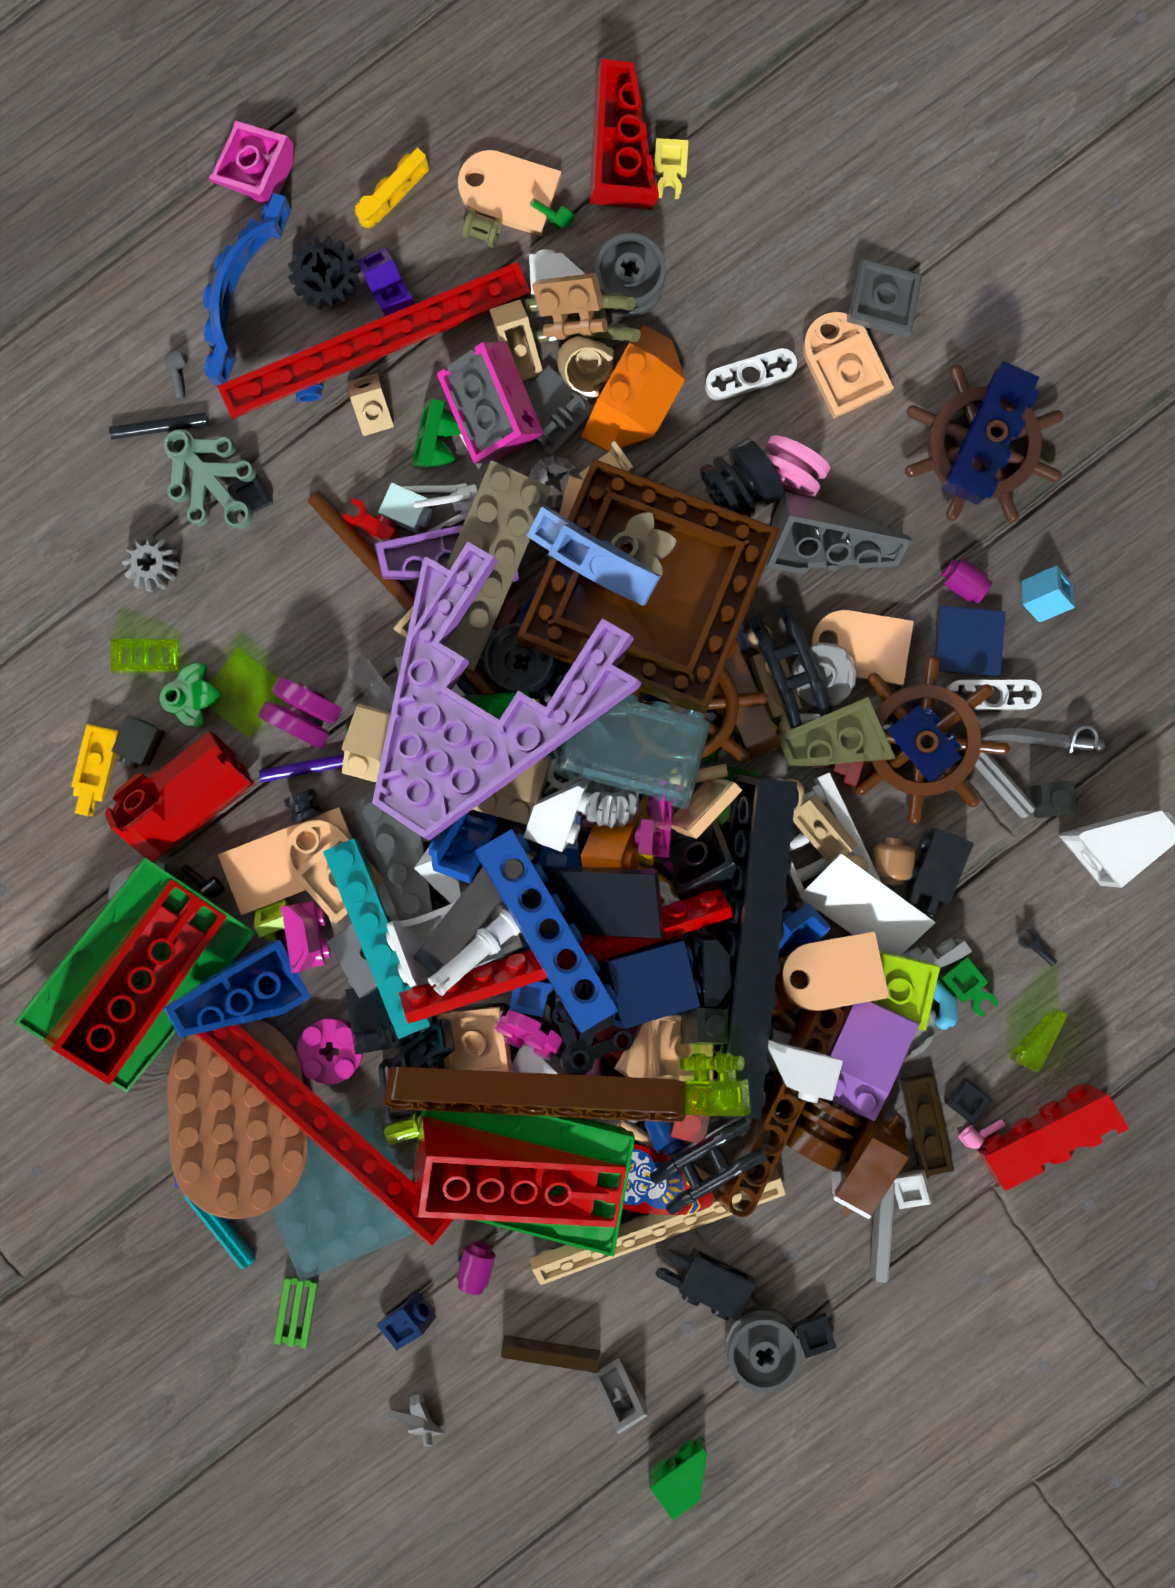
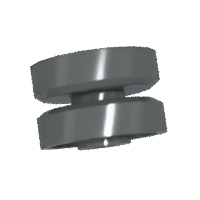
[594,232,666,319]
[725,1306,801,1393]

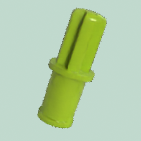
[384,1113,421,1145]

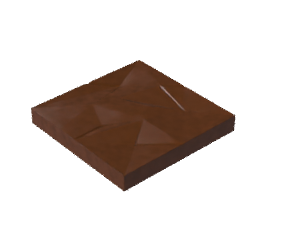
[517,458,780,716]

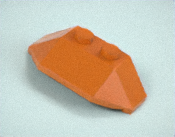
[581,325,685,452]

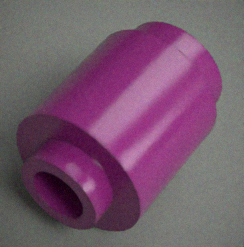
[941,558,993,604]
[457,1242,496,1295]

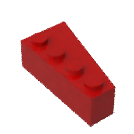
[589,59,659,210]
[977,1084,1129,1191]

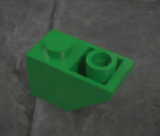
[648,1437,707,1521]

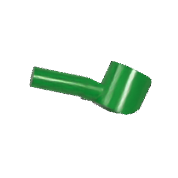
[530,198,575,229]

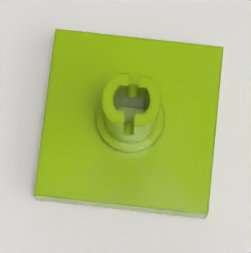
[874,950,940,1031]

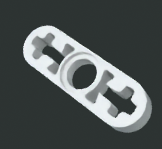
[705,348,797,401]
[946,680,1042,710]

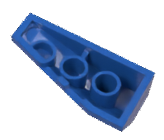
[163,940,311,1037]

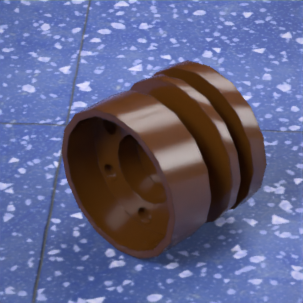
[786,1098,865,1172]

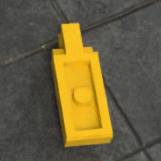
[71,724,120,817]

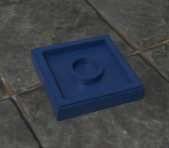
[935,606,1006,677]

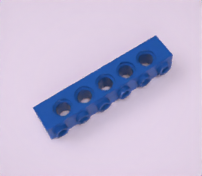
[475,829,619,1033]

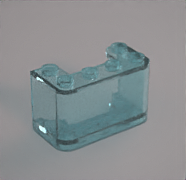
[555,694,710,810]

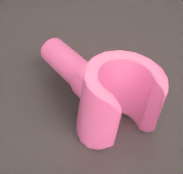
[958,1120,1005,1149]

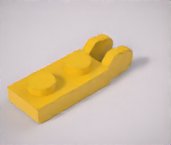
[354,147,429,229]

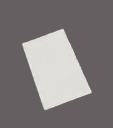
[799,854,936,955]

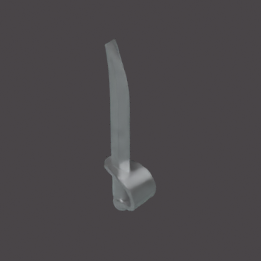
[981,723,1105,755]

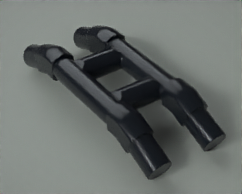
[748,605,832,728]
[650,1118,767,1215]

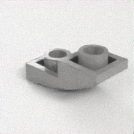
[902,938,972,967]

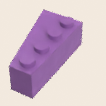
[375,525,519,584]

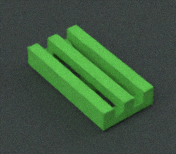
[274,1276,319,1349]

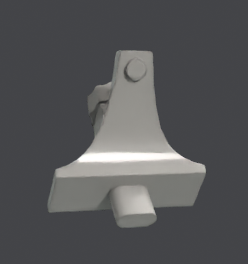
[388,1394,444,1447]

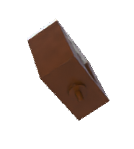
[832,1111,909,1219]

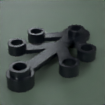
[550,979,633,1075]

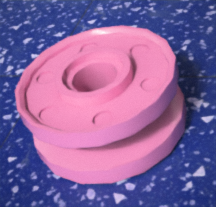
[766,435,831,497]

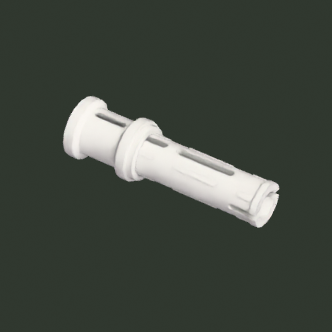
[428,909,521,996]

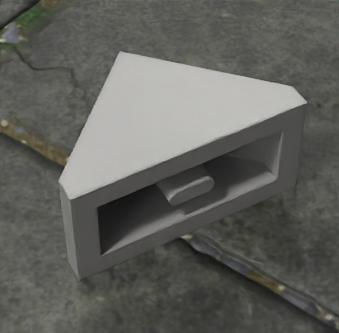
[591,1358,647,1434]

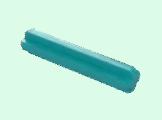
[184,1195,256,1269]

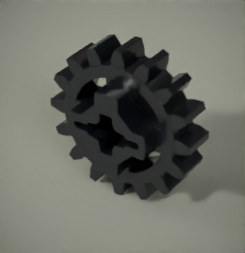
[288,236,360,310]

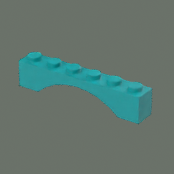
[323,838,434,1039]

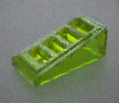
[111,638,178,674]
[1008,1008,1067,1073]

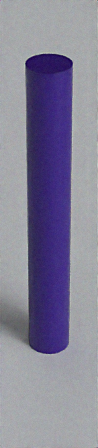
[259,754,344,783]

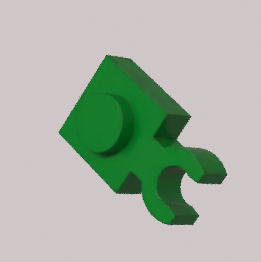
[940,956,999,1017]

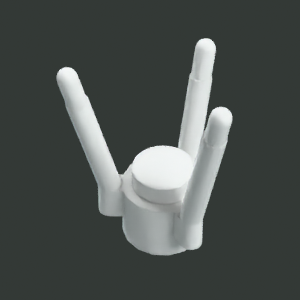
[403,483,477,532]

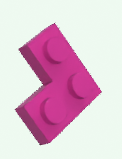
[635,788,674,858]

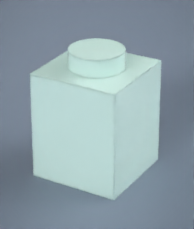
[378,482,432,534]

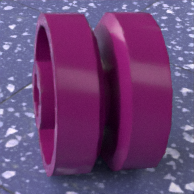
[258,676,343,749]

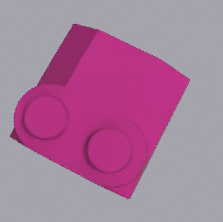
[209,120,294,205]
[281,901,331,973]

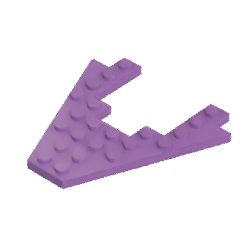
[372,542,642,840]

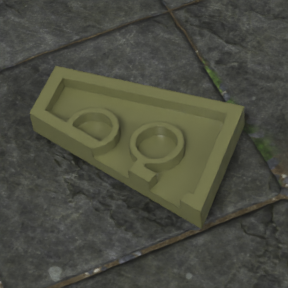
[777,697,895,768]

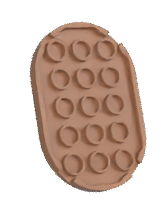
[167,1019,307,1219]

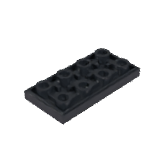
[527,866,665,938]

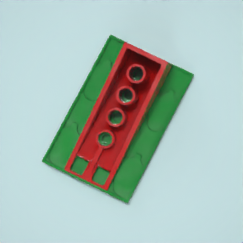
[14,857,256,1093]
[412,1110,635,1257]

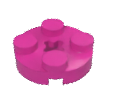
[495,1010,562,1060]
[297,1018,363,1085]

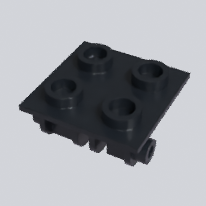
[345,988,421,1055]

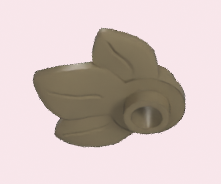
[611,513,677,577]

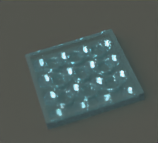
[271,1107,415,1282]

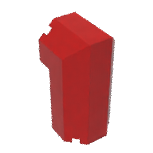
[104,731,255,862]

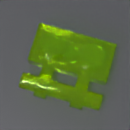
[680,1053,751,1116]

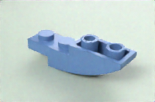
[527,506,661,606]

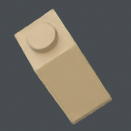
[490,300,543,381]

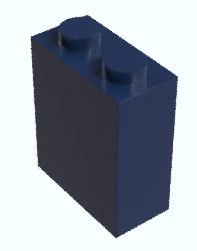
[599,939,701,1029]

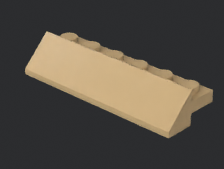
[341,704,551,825]

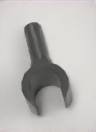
[164,350,187,399]

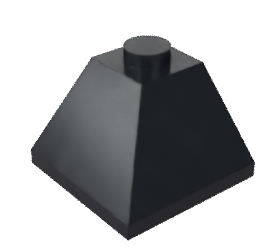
[663,817,737,900]

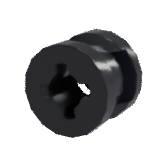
[283,789,323,825]

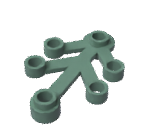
[164,429,256,530]

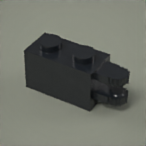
[906,828,974,919]
[655,1248,755,1321]

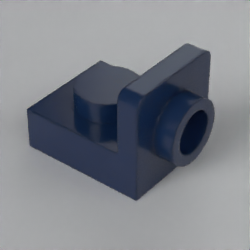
[377,1292,436,1351]

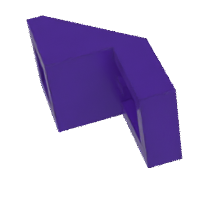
[357,247,415,316]

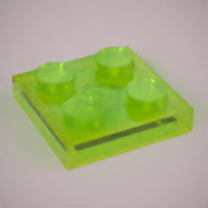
[208,647,282,739]

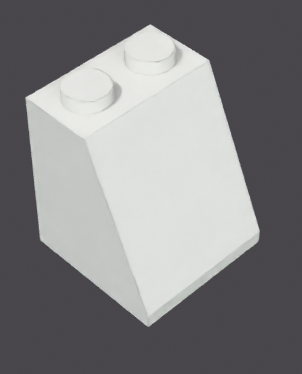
[1059,810,1175,888]

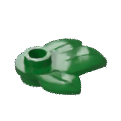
[159,663,221,727]

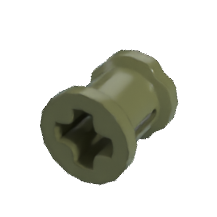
[462,208,503,248]

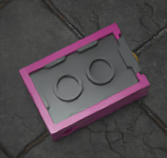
[436,342,544,464]

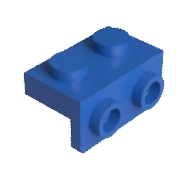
[429,813,499,884]
[778,903,830,956]

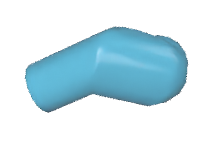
[933,979,958,1030]

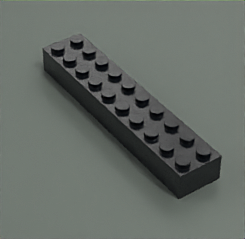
[701,773,799,1118]

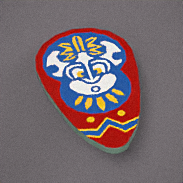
[623,1144,715,1215]

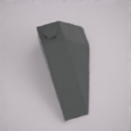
[766,492,911,573]

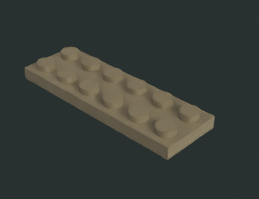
[444,460,552,671]

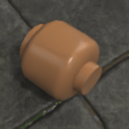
[872,837,915,885]

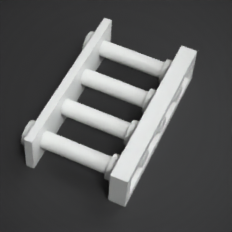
[787,772,881,911]

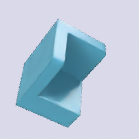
[1022,565,1075,622]

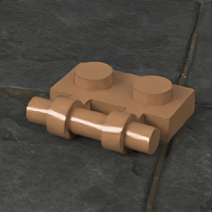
[532,273,608,340]

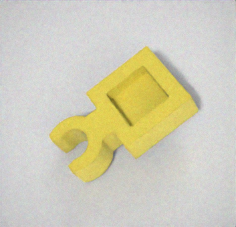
[654,138,688,199]

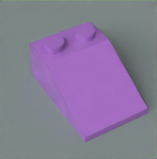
[828,1001,919,1121]

